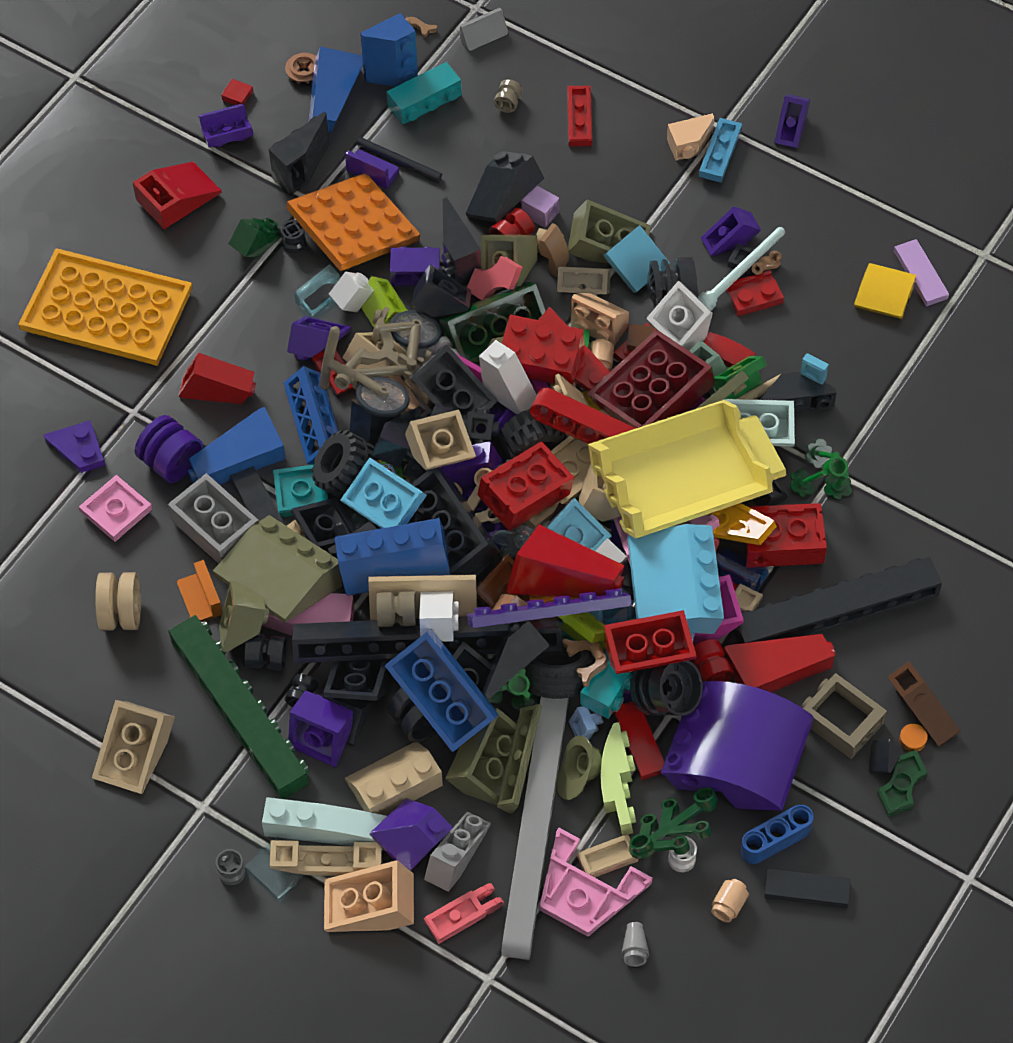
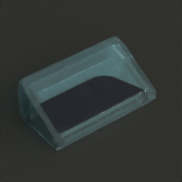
[294,265,341,316]

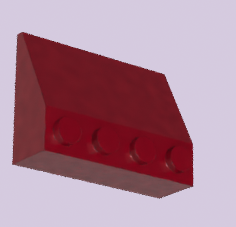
[588,329,715,428]

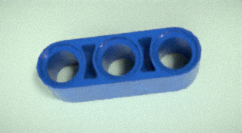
[741,805,813,864]

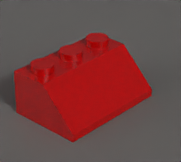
[604,610,697,674]

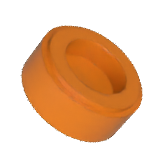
[899,724,927,752]

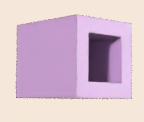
[521,186,559,228]

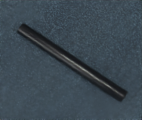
[356,137,443,182]

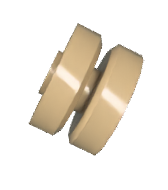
[96,572,141,631]

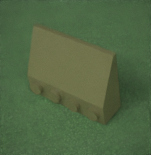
[213,515,343,623]

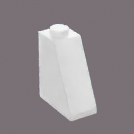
[479,340,537,415]

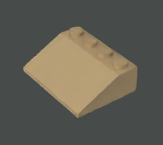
[368,575,477,620]

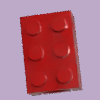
[501,315,585,385]
[477,441,575,531]
[743,503,827,568]

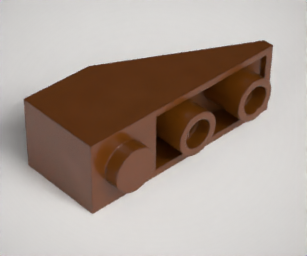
[888,661,961,747]

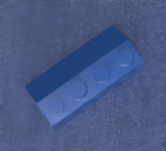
[335,518,451,596]
[385,629,499,752]

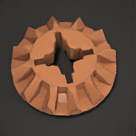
[285,53,316,84]

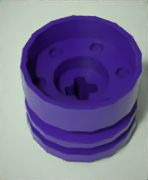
[134,415,203,483]

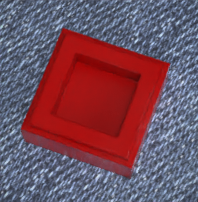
[221,79,253,105]

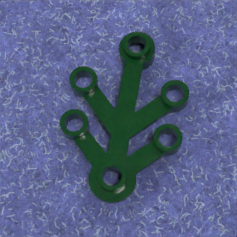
[629,787,718,859]

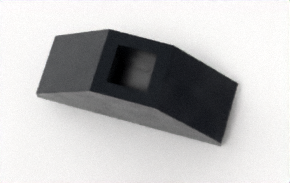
[761,372,837,413]

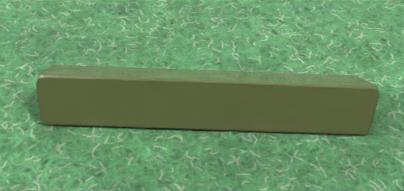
[497,704,542,814]

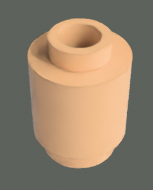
[589,339,614,371]
[711,879,749,922]

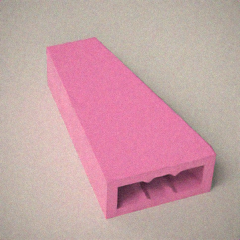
[262,593,355,636]

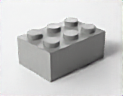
[168,473,259,564]

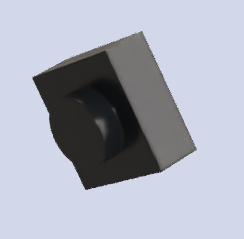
[727,244,754,275]

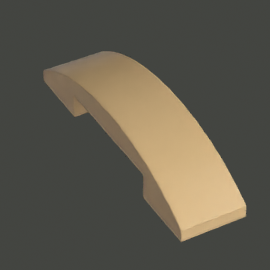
[270,840,382,876]

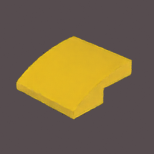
[854,263,917,319]

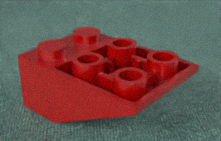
[132,161,222,229]

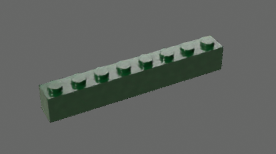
[168,615,310,799]

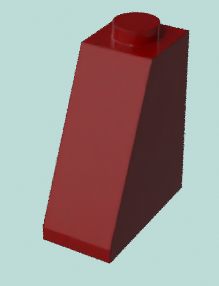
[178,353,256,404]

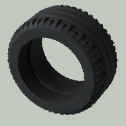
[524,643,593,699]

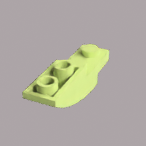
[601,722,636,836]

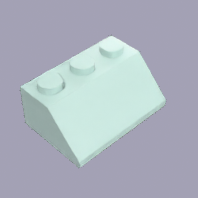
[725,399,795,446]

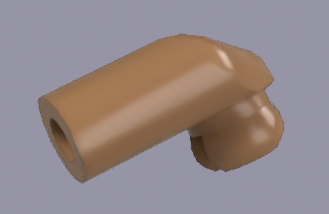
[751,251,782,275]

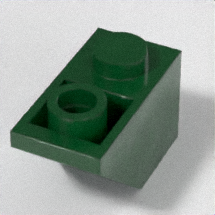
[228,218,282,257]

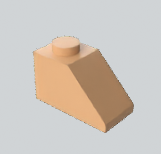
[667,113,714,161]

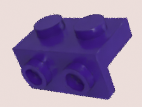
[199,104,254,148]

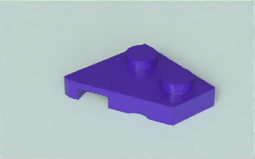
[43,420,105,473]

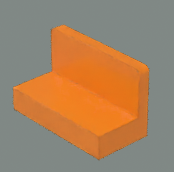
[177,560,222,622]

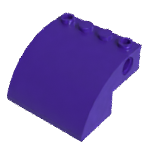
[661,681,814,811]

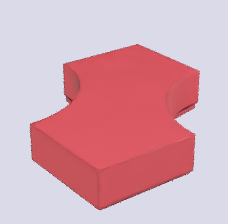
[467,256,523,300]

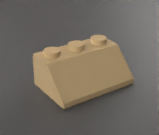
[345,742,443,816]

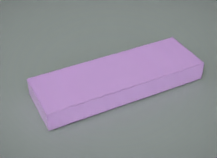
[894,239,949,306]

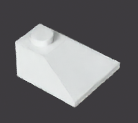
[646,281,713,351]

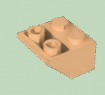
[571,293,629,346]

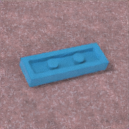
[699,118,742,183]

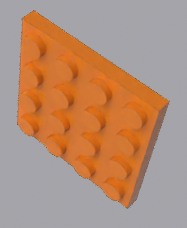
[286,173,421,271]

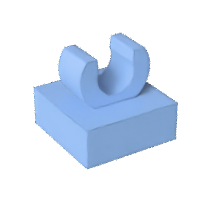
[569,706,604,740]

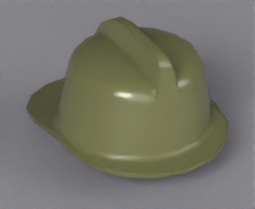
[556,736,602,800]

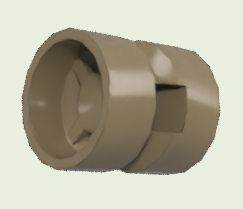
[376,591,416,627]

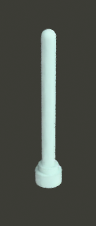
[698,227,785,311]

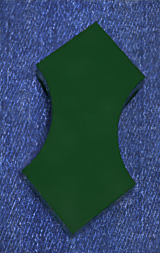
[877,750,928,817]

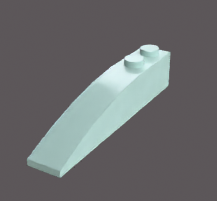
[262,798,387,850]

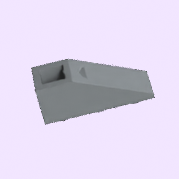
[424,812,491,892]

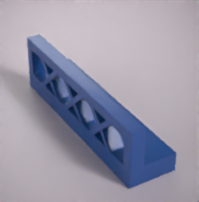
[283,366,338,465]

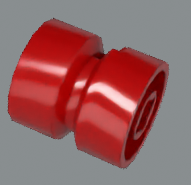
[489,208,535,235]
[690,639,734,682]

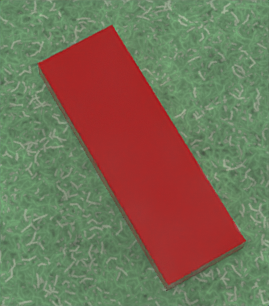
[567,86,592,146]
[613,701,665,780]

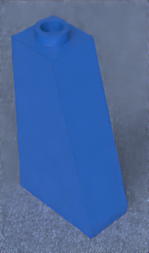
[309,47,363,134]
[187,407,286,485]

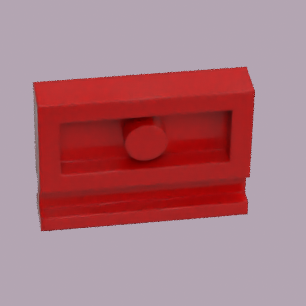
[726,270,784,316]

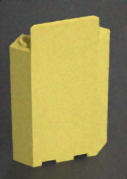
[588,400,786,539]

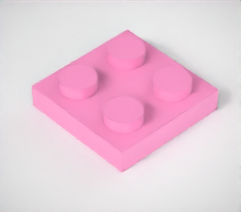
[79,475,153,542]

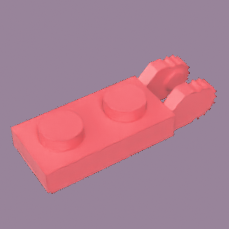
[424,883,504,944]

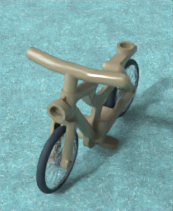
[319,307,441,417]

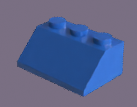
[360,13,418,87]

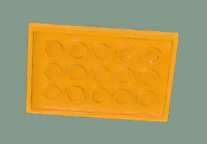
[18,248,193,366]

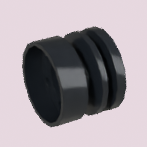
[647,257,698,309]
[630,661,703,716]

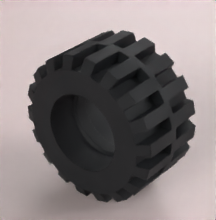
[499,409,569,460]
[312,430,378,499]

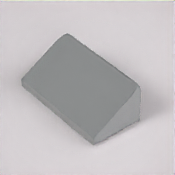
[460,8,508,51]

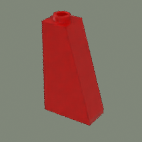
[724,634,836,693]

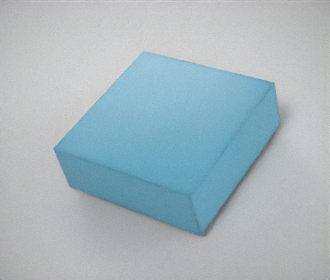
[801,353,829,384]

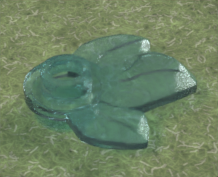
[492,526,535,561]

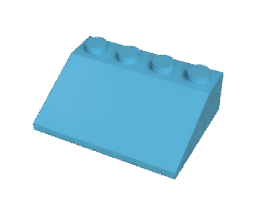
[627,524,724,634]

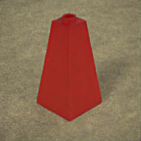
[506,524,625,598]

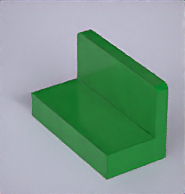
[714,356,767,399]

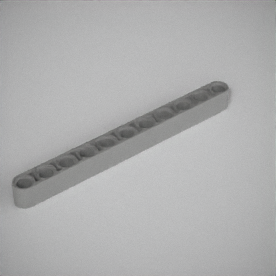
[501,697,569,960]

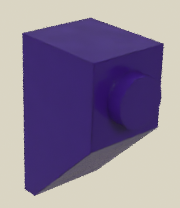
[774,94,811,148]
[701,206,761,256]

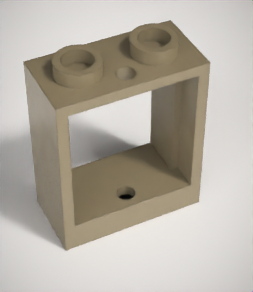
[557,267,611,294]
[801,673,887,759]

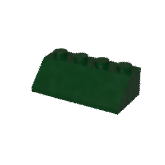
[439,281,545,363]

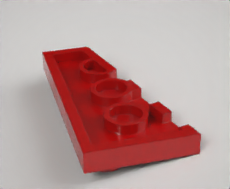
[539,307,610,392]

